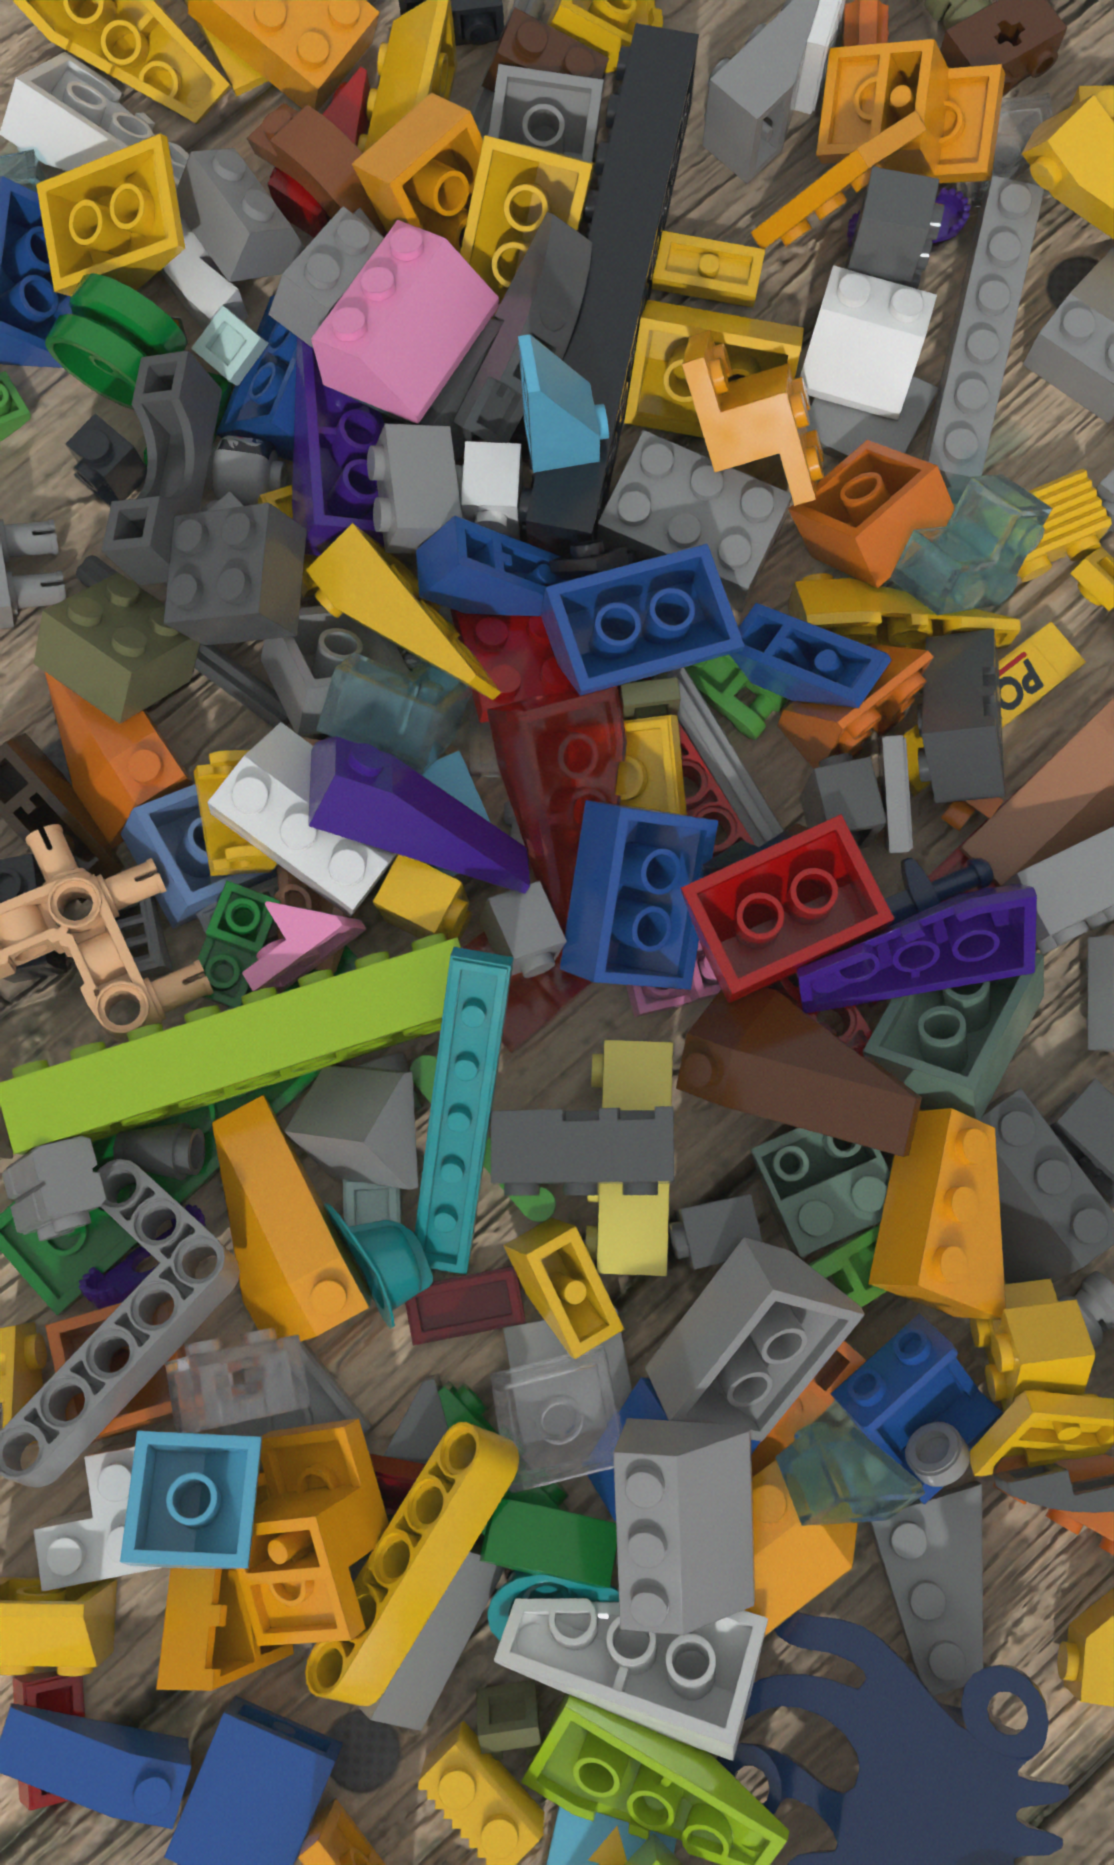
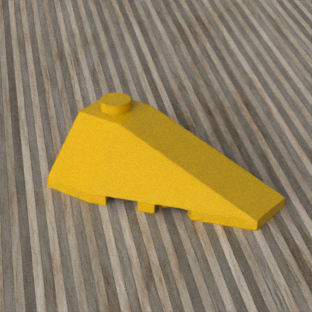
[1021,95,1114,239]
[306,523,501,700]
[788,573,1021,650]

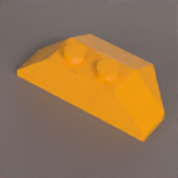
[745,1433,863,1637]

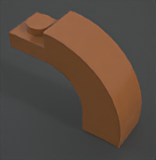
[247,103,388,238]

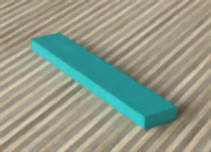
[414,947,514,1275]

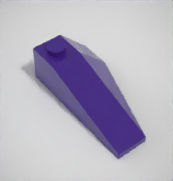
[292,337,391,556]
[308,736,530,894]
[797,883,1037,1013]

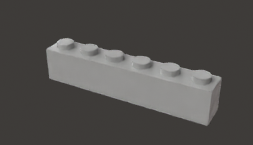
[922,175,1044,506]

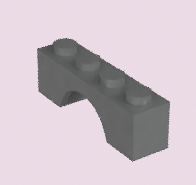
[101,350,222,585]

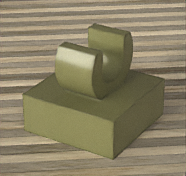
[620,672,681,721]
[476,1680,542,1760]

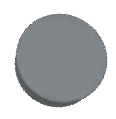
[905,1422,970,1487]

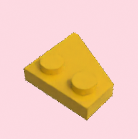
[0,1322,47,1447]
[969,1389,1114,1476]

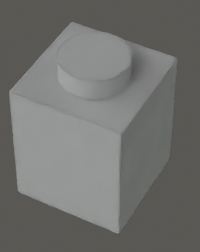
[479,881,567,978]

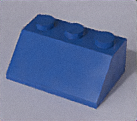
[0,176,73,368]
[216,295,297,462]
[541,544,745,696]
[560,800,718,990]

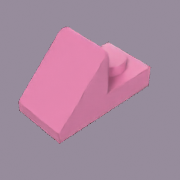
[242,901,366,994]

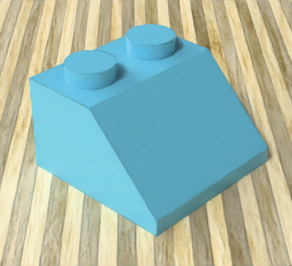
[120,1431,263,1569]

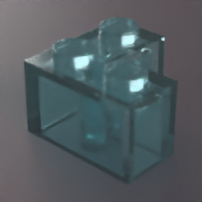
[890,474,1053,615]
[316,652,472,775]

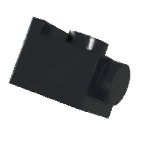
[66,414,147,507]

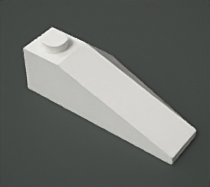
[494,1598,768,1761]

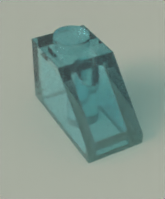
[775,1422,925,1526]

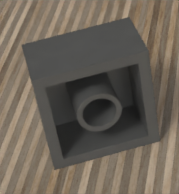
[163,503,307,645]

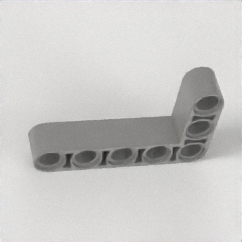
[0,1159,240,1488]

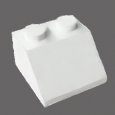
[799,265,937,421]

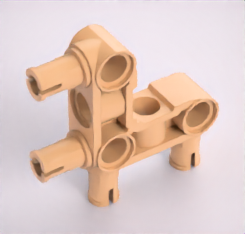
[0,824,214,1042]

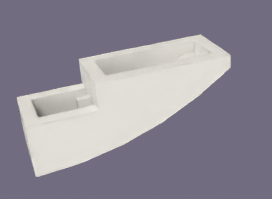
[160,216,248,330]

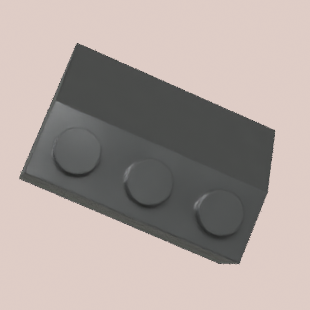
[980,1088,1114,1284]

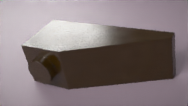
[0,733,125,904]

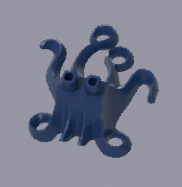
[716,1611,1070,1865]

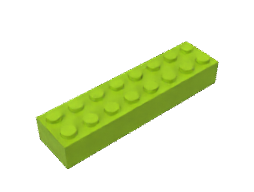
[0,933,461,1155]

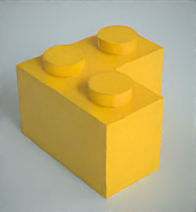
[969,1278,1096,1412]

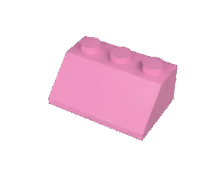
[311,220,500,424]

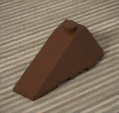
[676,986,922,1157]

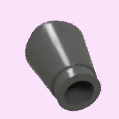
[113,1122,205,1180]

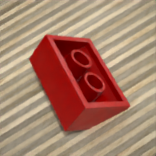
[681,814,894,1004]

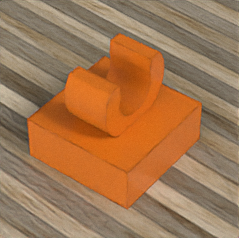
[941,797,1004,831]

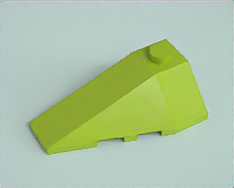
[521,1693,790,1865]

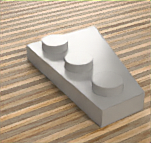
[866,1481,983,1696]

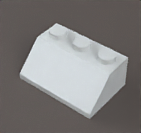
[207,722,398,918]

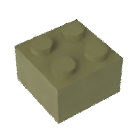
[34,572,200,724]

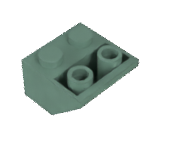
[750,1128,890,1258]

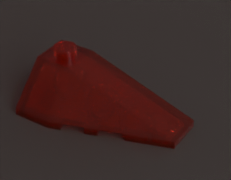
[487,686,627,934]

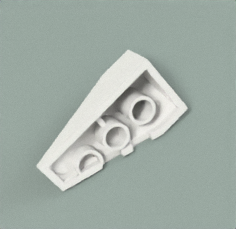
[0,52,189,189]

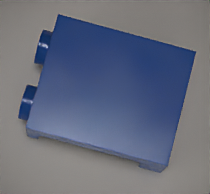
[831,1313,1003,1504]
[164,1696,343,1865]

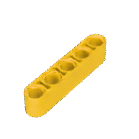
[305,1422,519,1707]

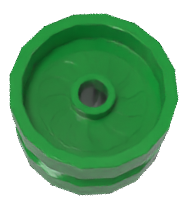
[45,273,188,410]

